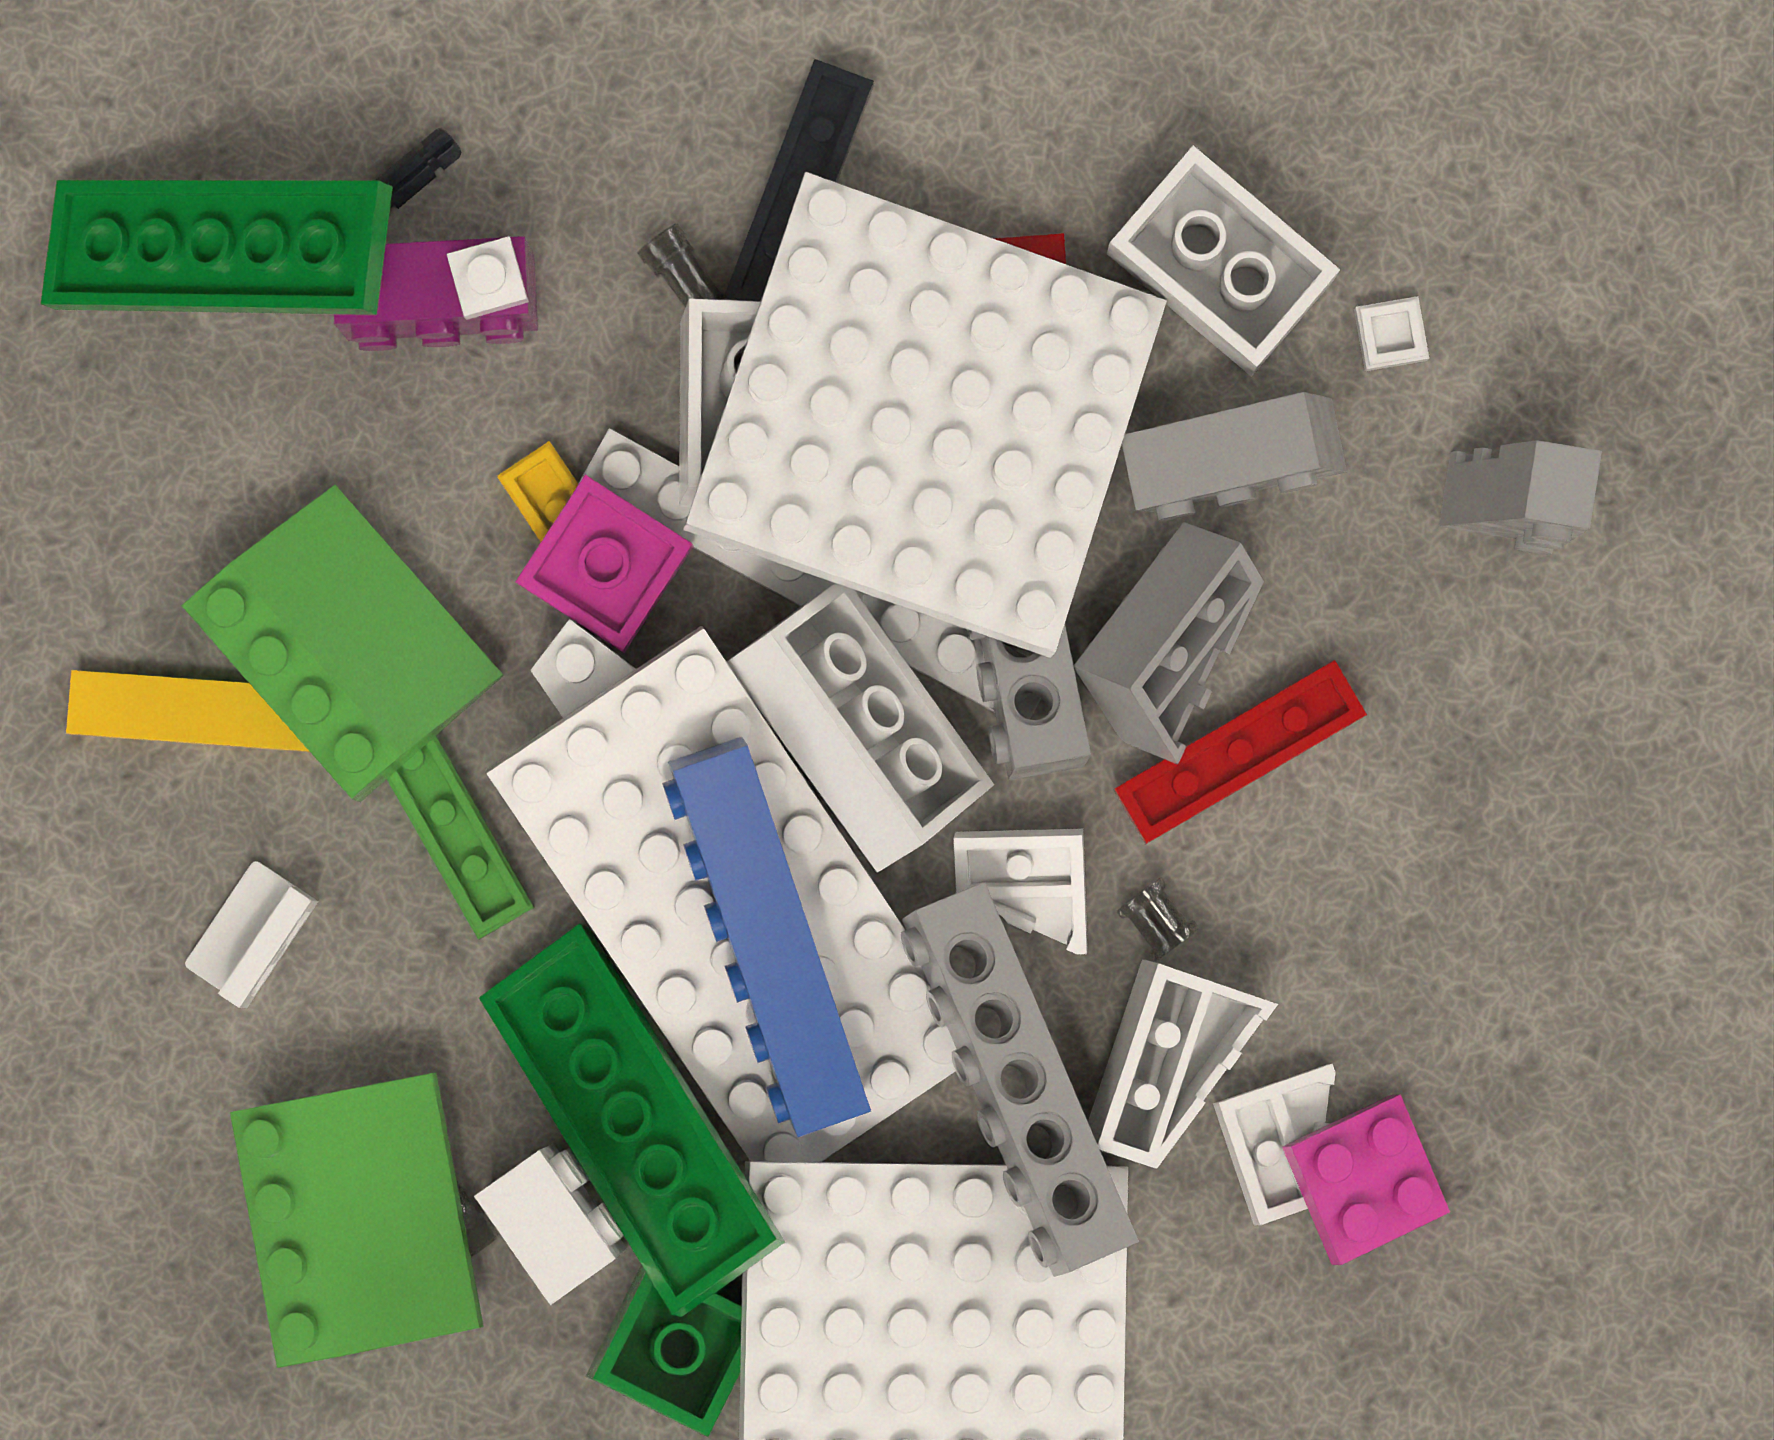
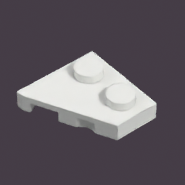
[954,829,1088,954]
[1213,1064,1335,1226]

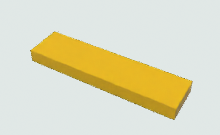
[66,670,310,752]

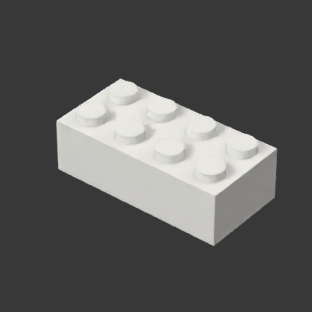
[727,583,994,872]

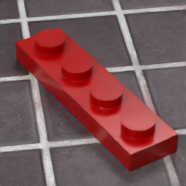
[1113,660,1367,844]

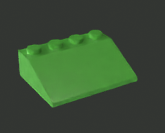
[181,485,504,802]
[230,1072,484,1368]

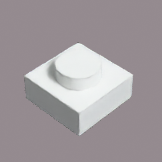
[447,236,529,320]

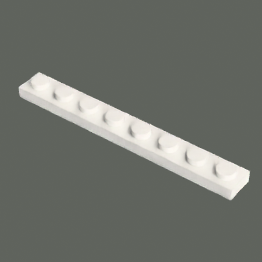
[578,428,1041,720]

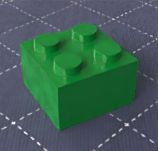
[585,1265,742,1437]

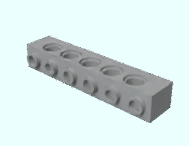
[967,624,1091,780]
[901,882,1139,1277]

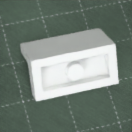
[185,862,319,1008]

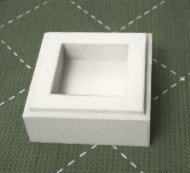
[1354,296,1429,371]

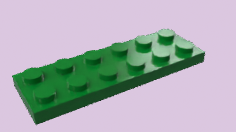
[40,180,393,315]
[479,923,785,1317]

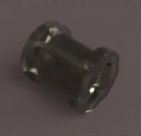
[1116,877,1199,962]

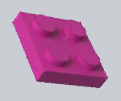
[515,475,694,653]
[1282,1094,1450,1265]

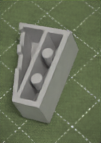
[1122,392,1347,521]
[1439,440,1602,555]
[1073,522,1264,764]

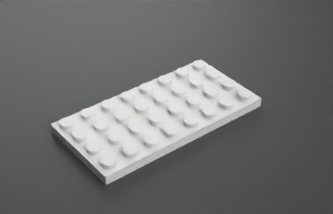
[486,626,957,1162]

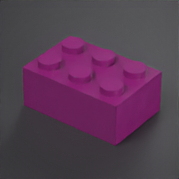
[334,236,538,351]

